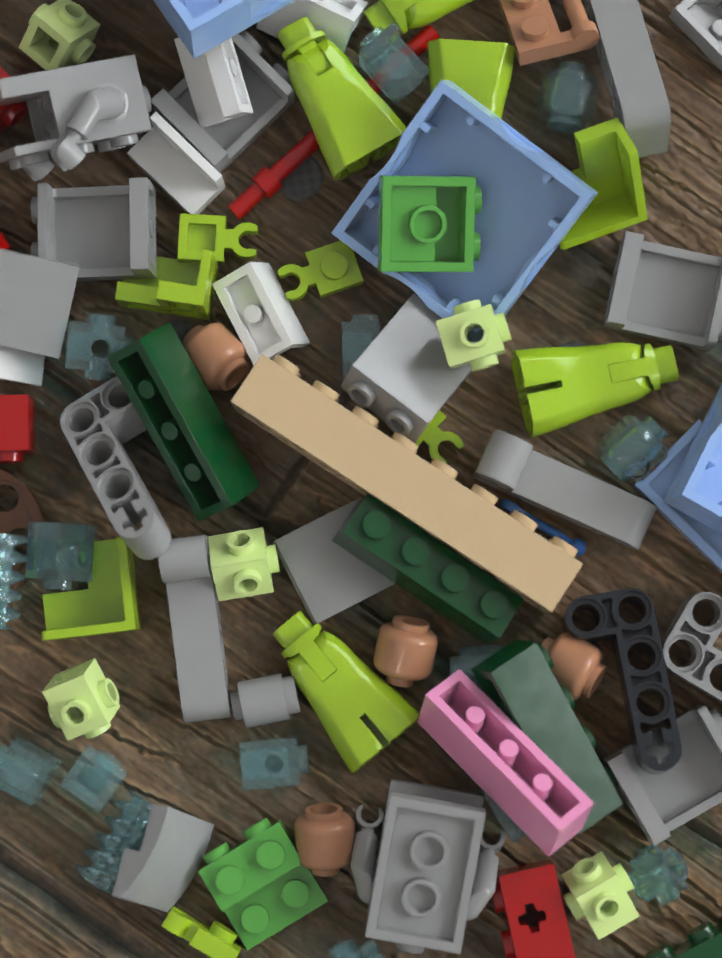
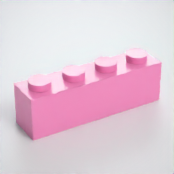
[417,669,594,857]

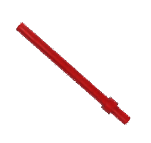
[227,25,439,220]

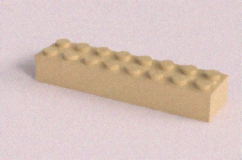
[231,354,583,613]

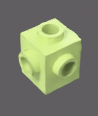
[18,0,100,71]
[436,299,512,372]
[208,527,280,602]
[42,658,120,741]
[561,851,640,940]

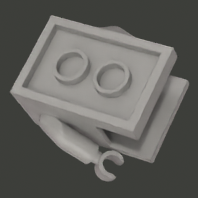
[0,54,152,181]
[350,779,505,954]

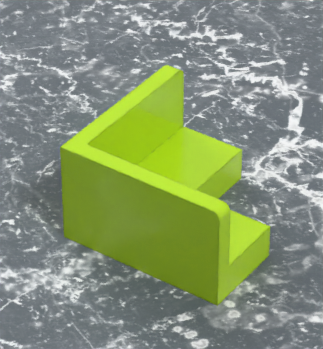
[558,117,648,250]
[115,249,219,321]
[41,536,142,641]

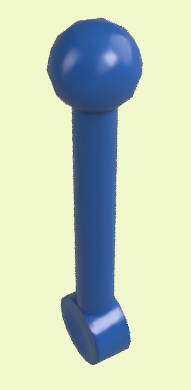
[500,498,586,556]

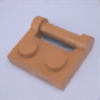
[497,0,600,66]

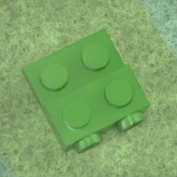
[378,175,482,272]
[198,817,328,951]

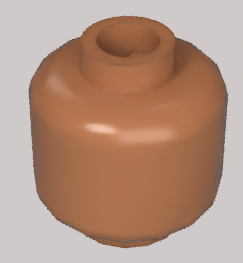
[183,322,250,391]
[373,615,438,688]
[541,632,608,700]
[294,803,355,877]

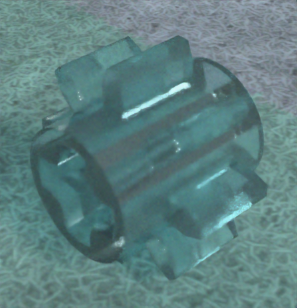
[629,844,688,906]

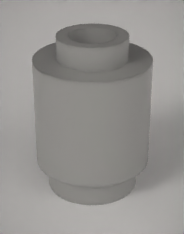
[230,673,301,728]

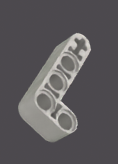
[583,0,671,158]
[60,376,171,560]
[473,429,657,550]
[158,534,232,723]
[660,592,722,704]

